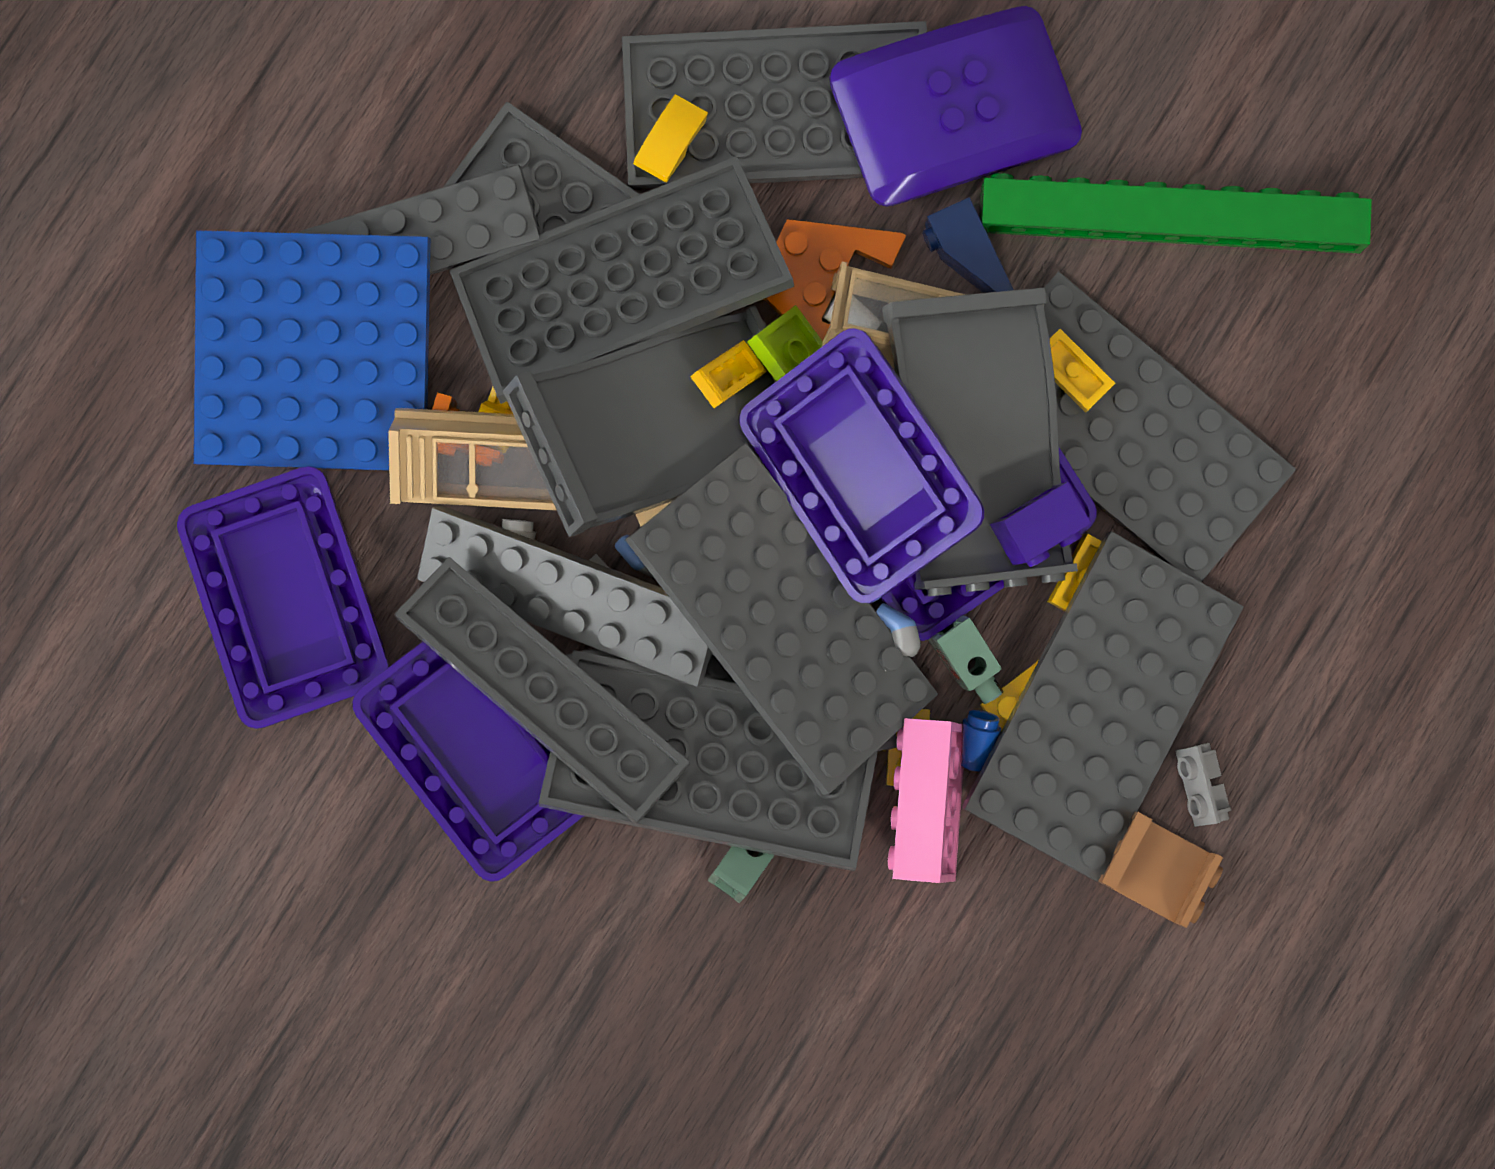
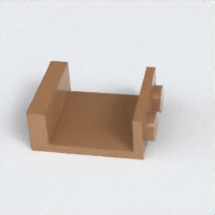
[1099,812,1223,928]

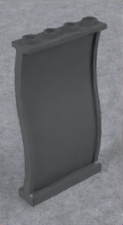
[882,287,1078,597]
[503,306,776,537]

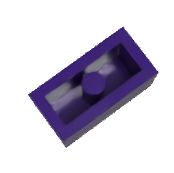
[990,482,1091,567]

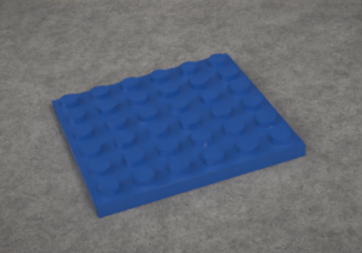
[194,230,431,470]

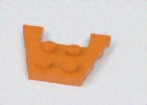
[764,219,906,341]

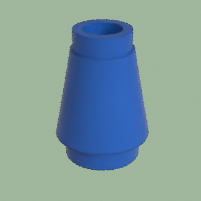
[961,710,1001,771]

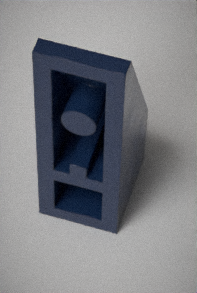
[922,197,1014,293]

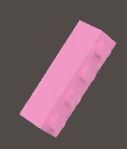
[888,718,964,883]

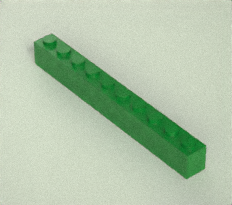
[979,173,1372,254]

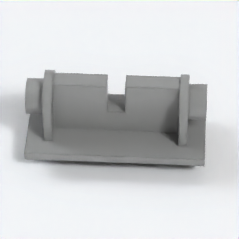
[1175,743,1231,827]

